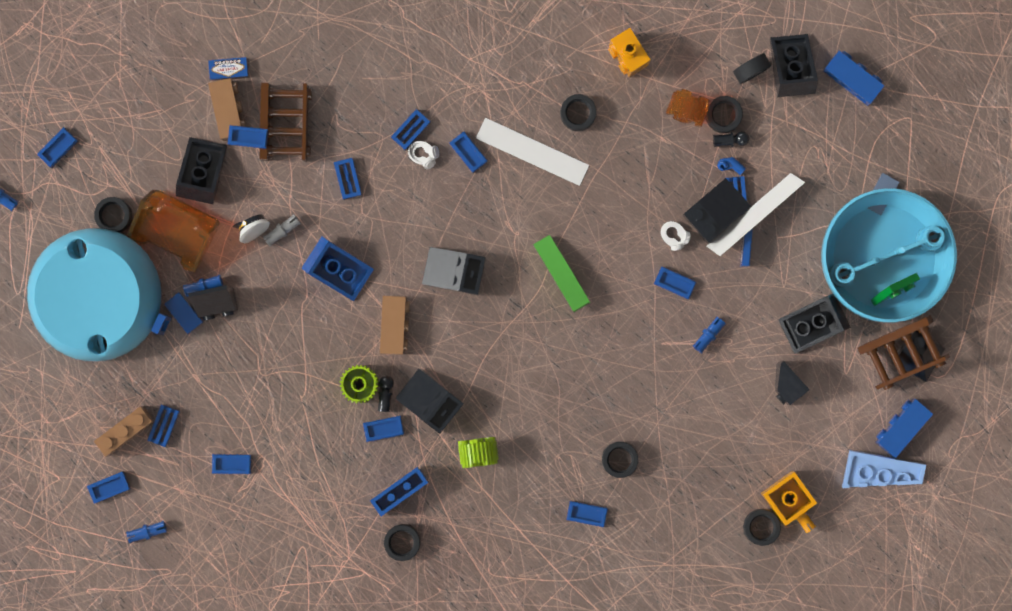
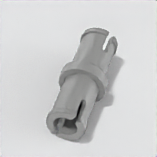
[263,214,301,247]

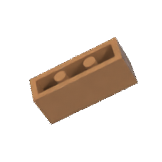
[208,78,246,141]
[380,296,410,355]
[94,406,155,457]

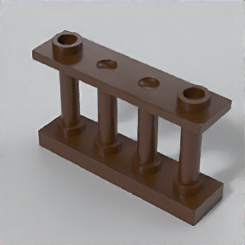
[259,83,312,162]
[857,315,950,390]

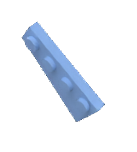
[842,450,926,488]

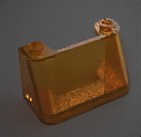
[127,190,220,273]

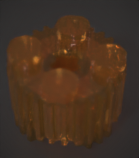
[666,89,709,127]

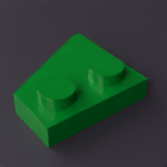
[871,272,920,306]

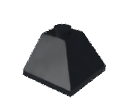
[893,330,945,382]
[775,361,810,405]

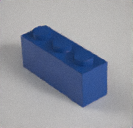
[823,50,884,106]
[875,399,933,458]
[370,467,429,516]

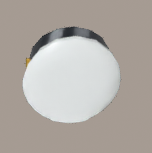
[233,214,270,244]

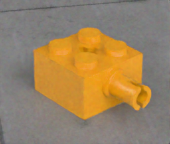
[608,28,651,77]
[761,471,817,533]

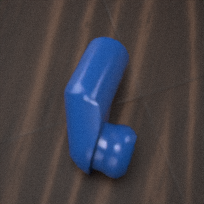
[717,157,746,175]

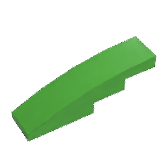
[533,235,590,312]

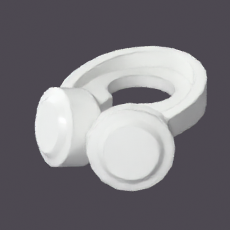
[408,141,439,169]
[661,221,691,251]

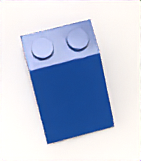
[302,236,374,301]

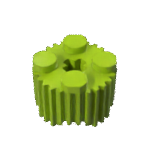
[339,365,379,403]
[458,437,499,468]

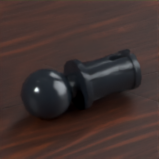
[713,131,750,147]
[377,375,394,412]

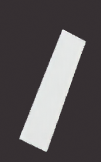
[476,118,589,186]
[707,173,805,256]

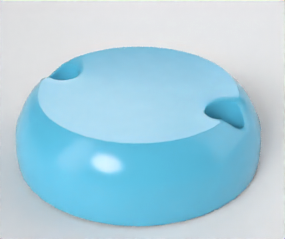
[821,189,957,323]
[27,228,162,361]

